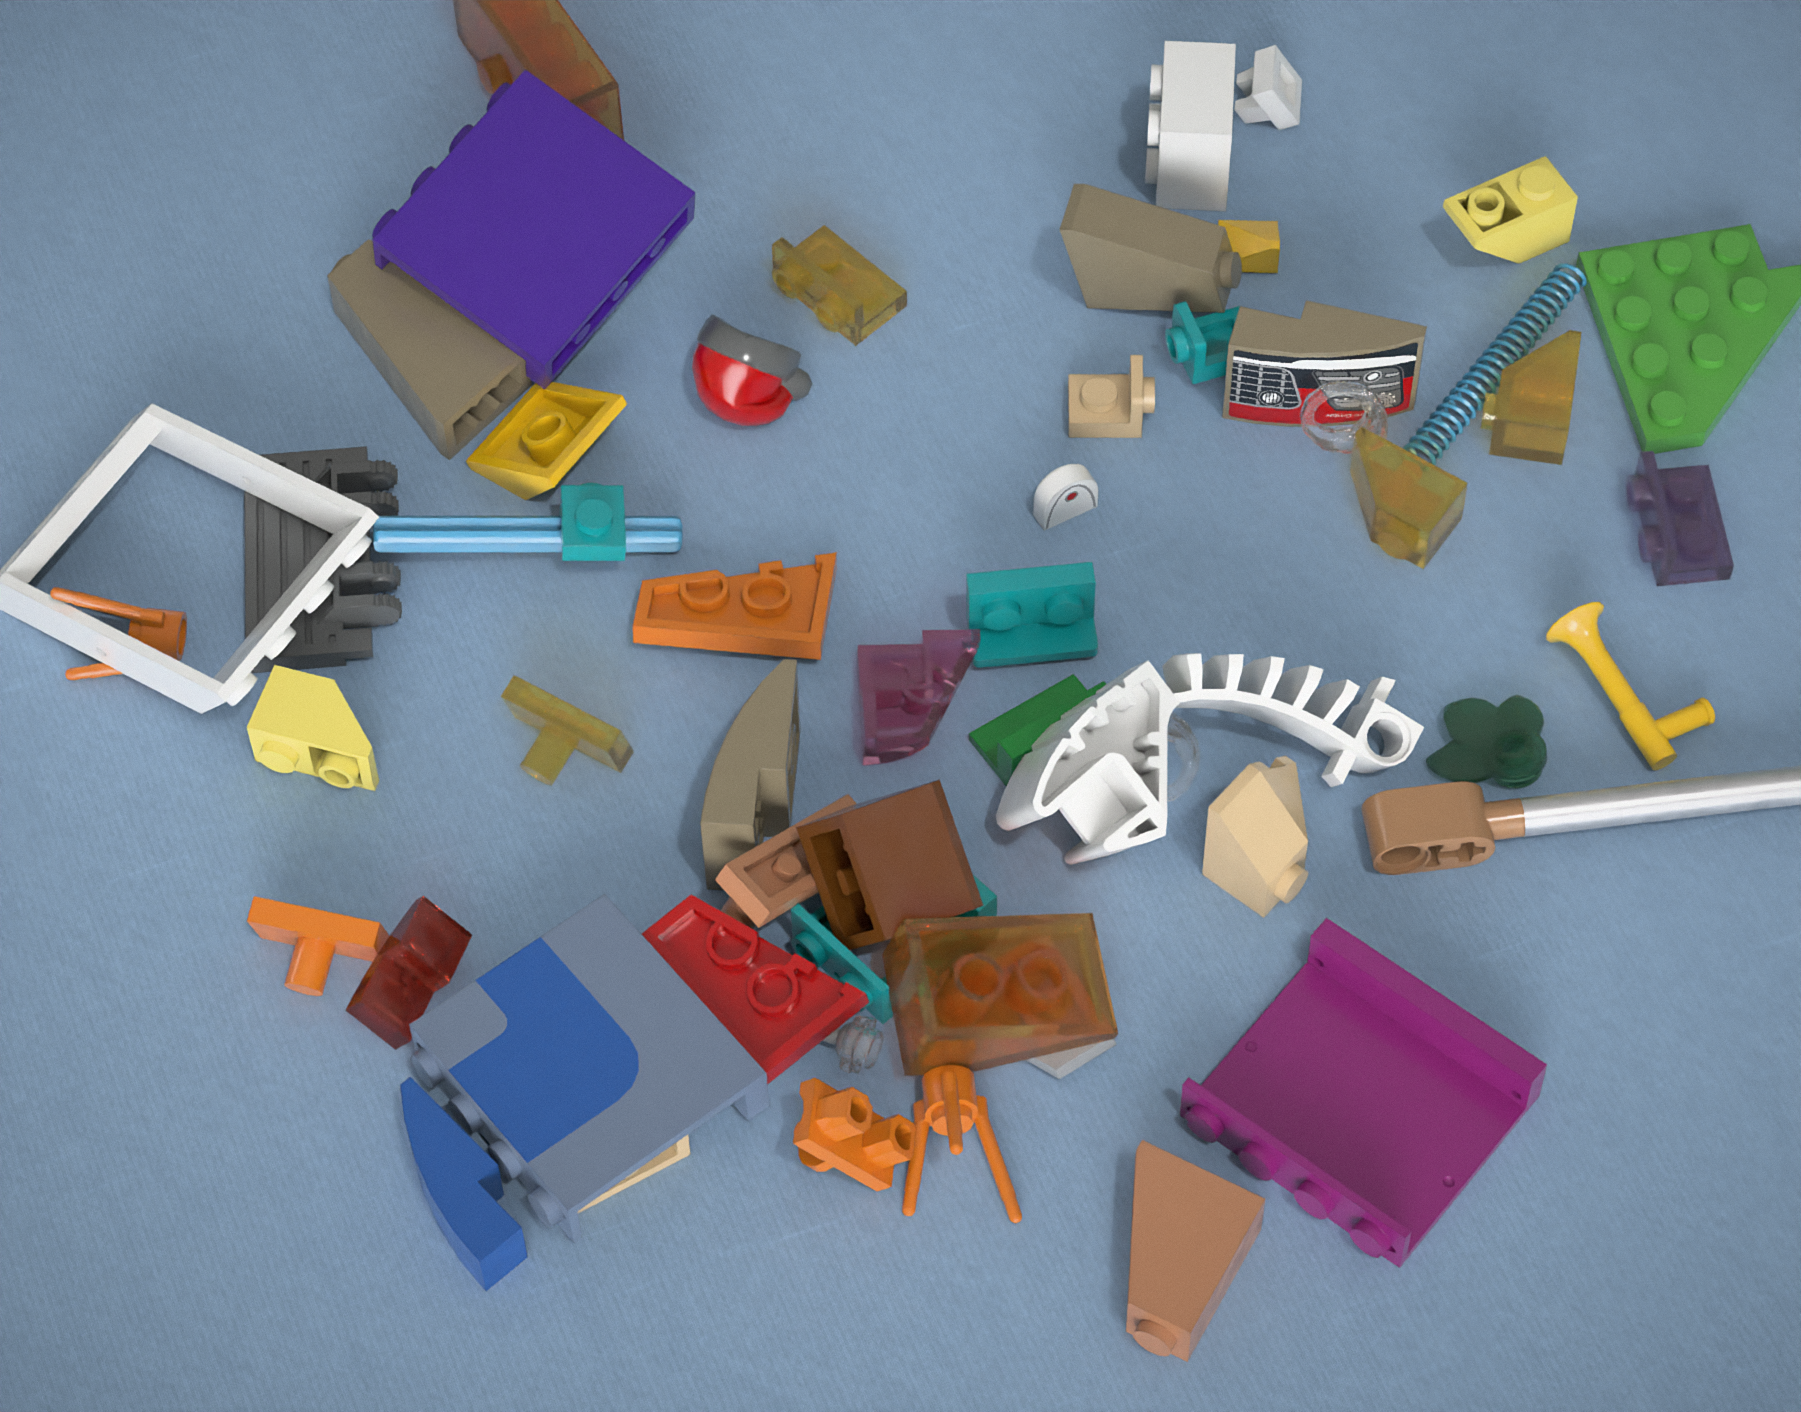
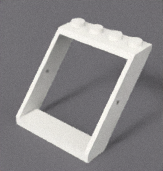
[0,404,379,714]

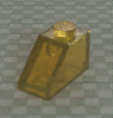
[1480,330,1582,465]
[1350,427,1468,569]

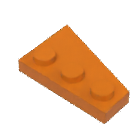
[632,552,837,660]

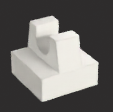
[1234,45,1302,130]

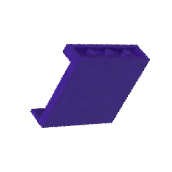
[372,69,696,389]

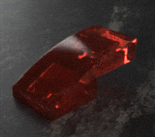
[345,895,472,1050]

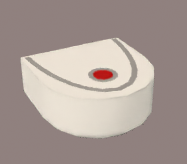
[1033,464,1098,531]

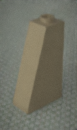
[327,239,532,460]

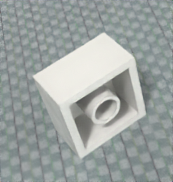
[1145,41,1236,211]

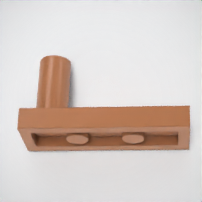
[715,794,857,930]

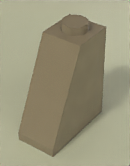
[1059,184,1242,313]

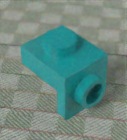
[1165,301,1240,385]
[559,482,626,561]

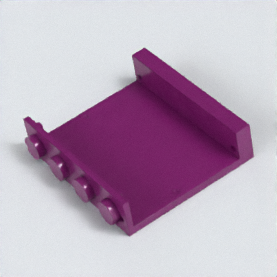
[1180,918,1547,1268]

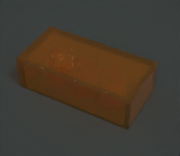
[453,0,624,140]

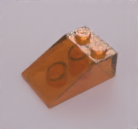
[882,913,1118,1076]

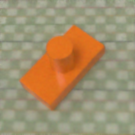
[247,896,392,996]

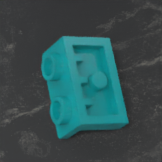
[966,562,1098,668]

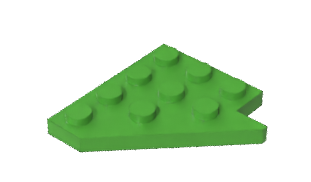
[1576,224,1801,456]

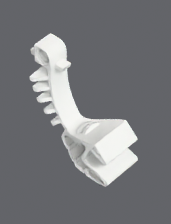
[996,653,1424,865]

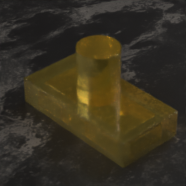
[501,675,634,786]

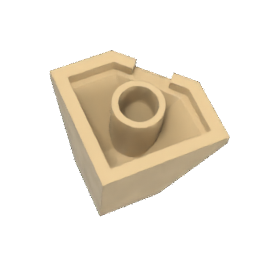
[1202,756,1308,918]

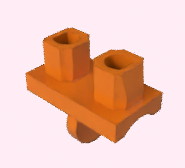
[793,1077,916,1192]

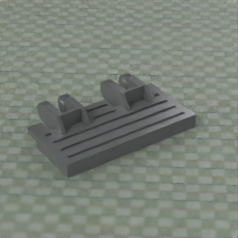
[244,446,402,673]

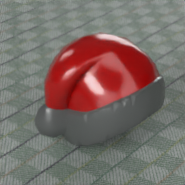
[692,314,813,426]

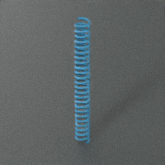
[1402,263,1587,475]

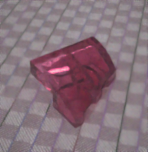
[856,629,981,765]

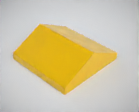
[466,382,627,500]

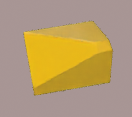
[1218,220,1280,273]

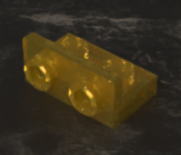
[771,225,907,346]

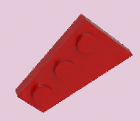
[642,894,869,1085]

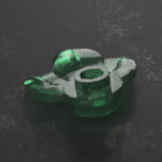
[1426,694,1548,788]

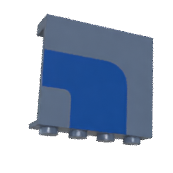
[409,894,769,1243]

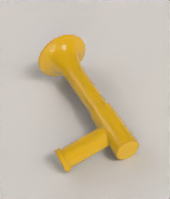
[1546,602,1715,771]

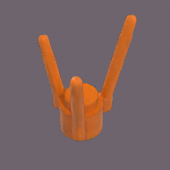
[50,587,187,680]
[902,1065,1022,1223]

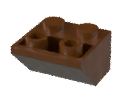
[796,779,983,950]

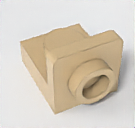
[1068,355,1155,438]

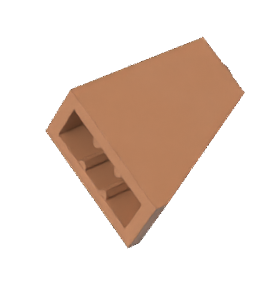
[1126,1140,1265,1362]

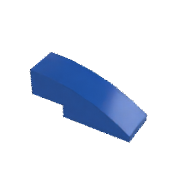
[400,1077,528,1291]

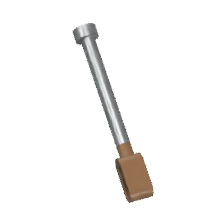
[1361,765,1801,875]

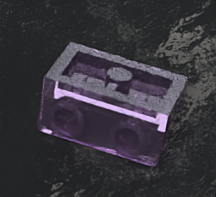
[1626,451,1734,586]

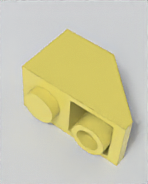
[1443,156,1578,264]
[247,665,379,791]

